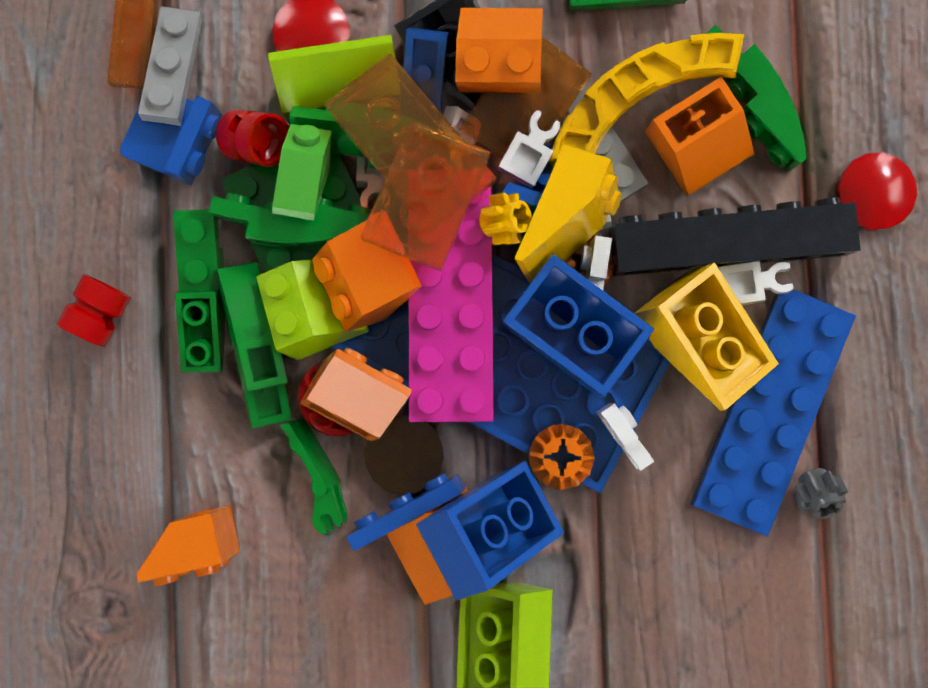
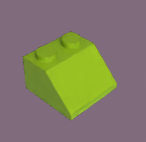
[256,260,369,360]

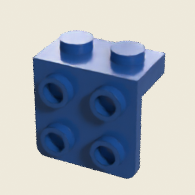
[120,95,223,186]

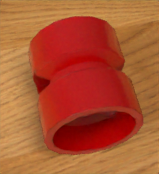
[216,109,289,166]
[56,274,131,347]

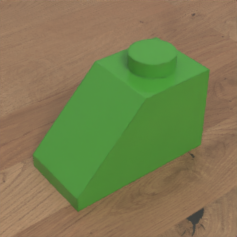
[272,124,332,221]

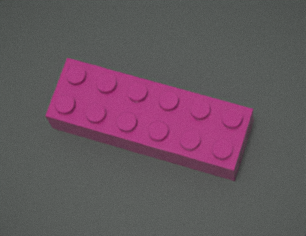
[408,171,493,422]

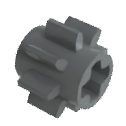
[793,468,848,519]

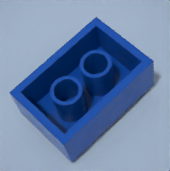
[416,460,564,601]

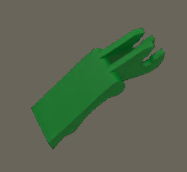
[279,418,348,535]

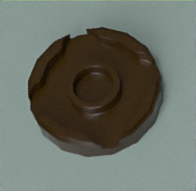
[364,415,444,495]

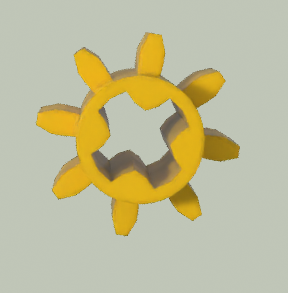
[479,193,532,245]

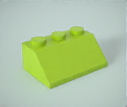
[268,35,401,124]
[456,582,553,688]

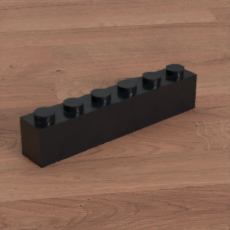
[609,198,861,277]

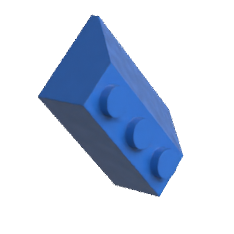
[501,254,655,397]

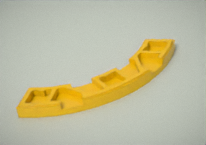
[549,33,744,166]

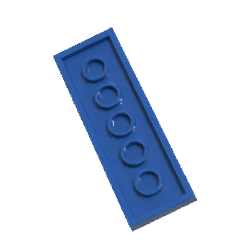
[690,289,856,537]

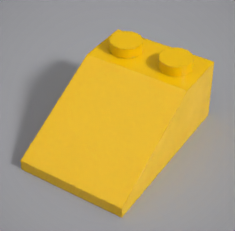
[514,144,622,284]
[634,263,779,411]

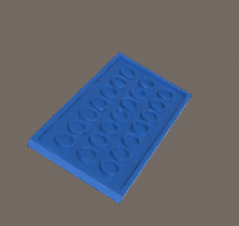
[331,201,670,493]

